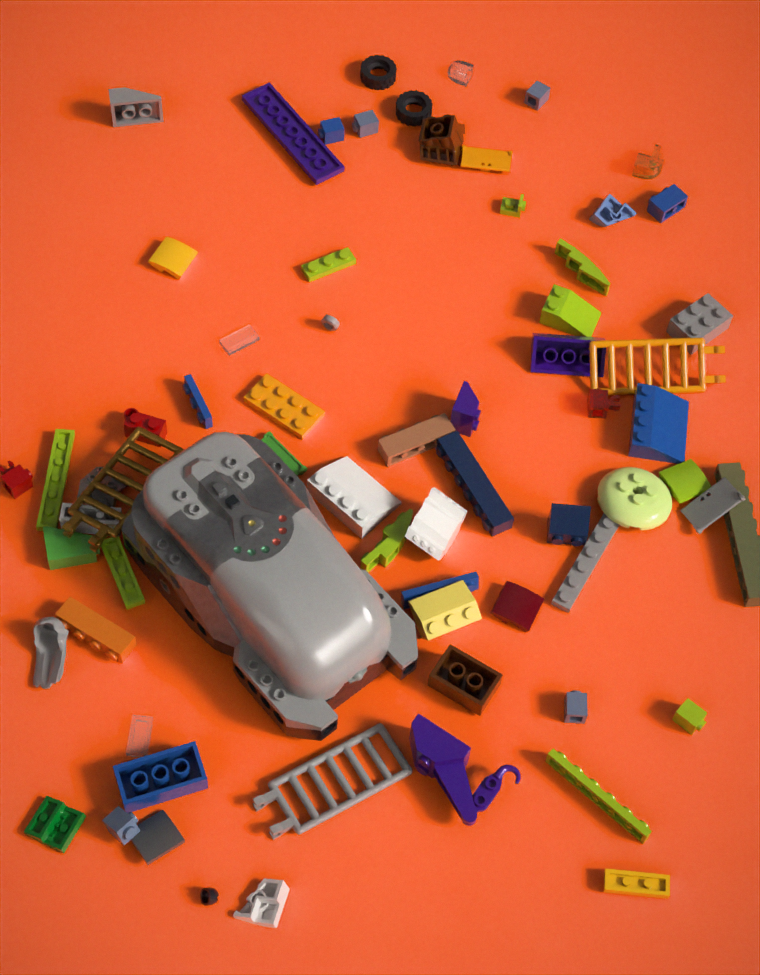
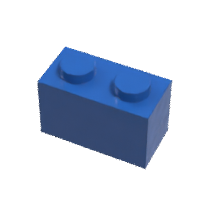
[647,184,688,223]

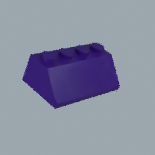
[530,333,606,377]

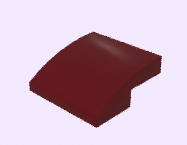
[490,581,544,633]

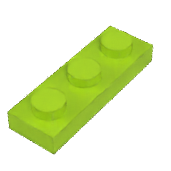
[301,247,356,282]

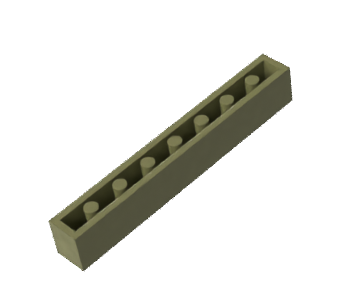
[714,462,760,607]

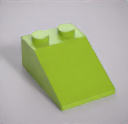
[539,284,602,337]

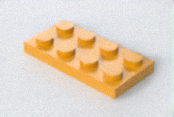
[243,373,325,440]

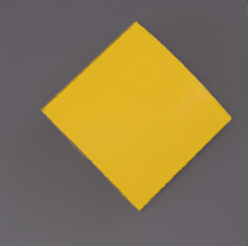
[148,236,198,280]

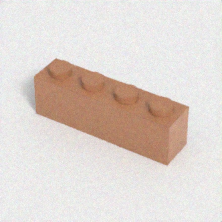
[377,413,455,467]

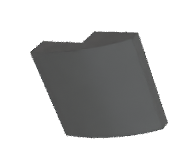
[131,810,185,866]

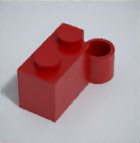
[123,408,168,448]

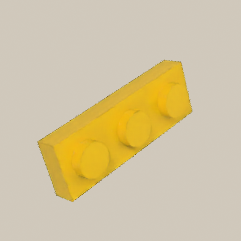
[603,868,670,899]

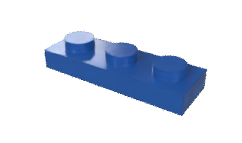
[182,374,213,429]

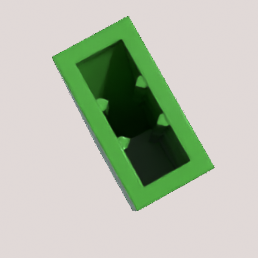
[43,526,100,570]

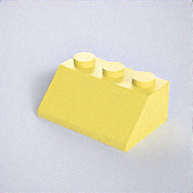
[408,580,482,641]

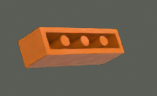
[55,596,137,663]

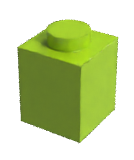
[672,698,707,735]

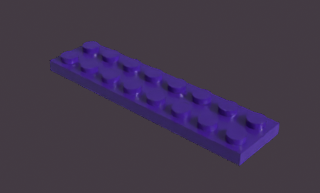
[242,82,345,185]

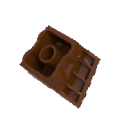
[418,114,466,166]

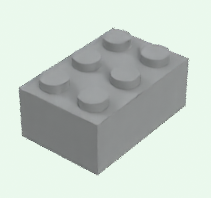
[666,293,733,355]

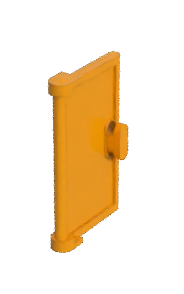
[461,145,513,172]

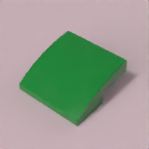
[24,795,86,853]

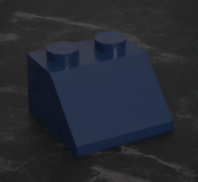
[547,503,591,546]

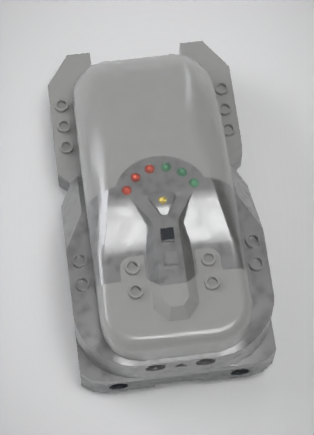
[122,432,418,741]

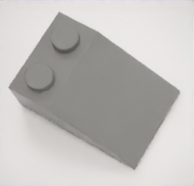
[108,87,164,128]

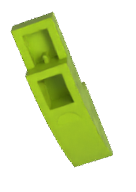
[360,508,413,572]

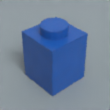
[318,117,345,145]

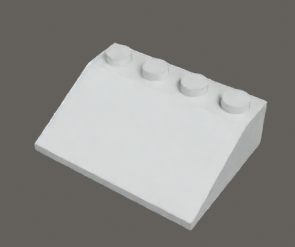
[307,456,402,539]

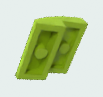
[659,459,712,504]

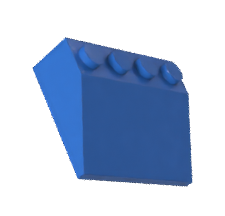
[628,383,689,464]

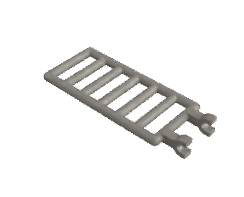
[252,723,413,840]

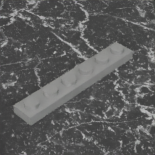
[551,514,620,613]

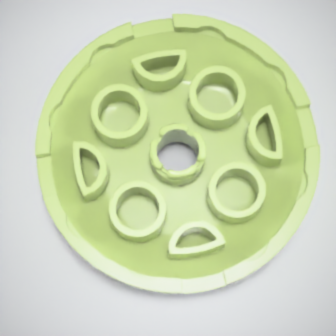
[597,467,672,530]

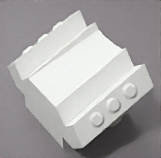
[405,487,467,561]

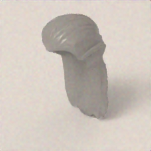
[33,617,69,689]

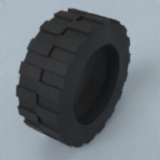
[360,55,397,90]
[396,90,433,127]

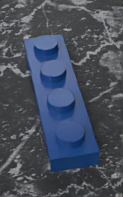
[401,571,479,610]

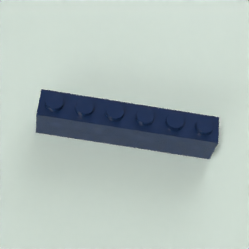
[435,431,514,537]

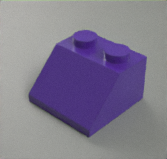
[450,381,481,437]

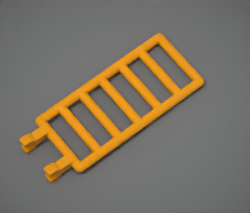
[589,338,726,396]

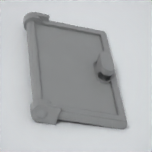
[680,477,746,534]

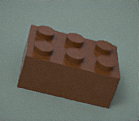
[427,644,503,716]

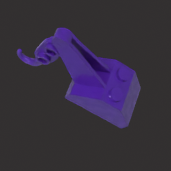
[409,713,521,826]

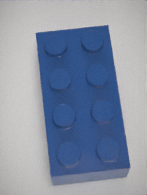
[113,741,208,813]

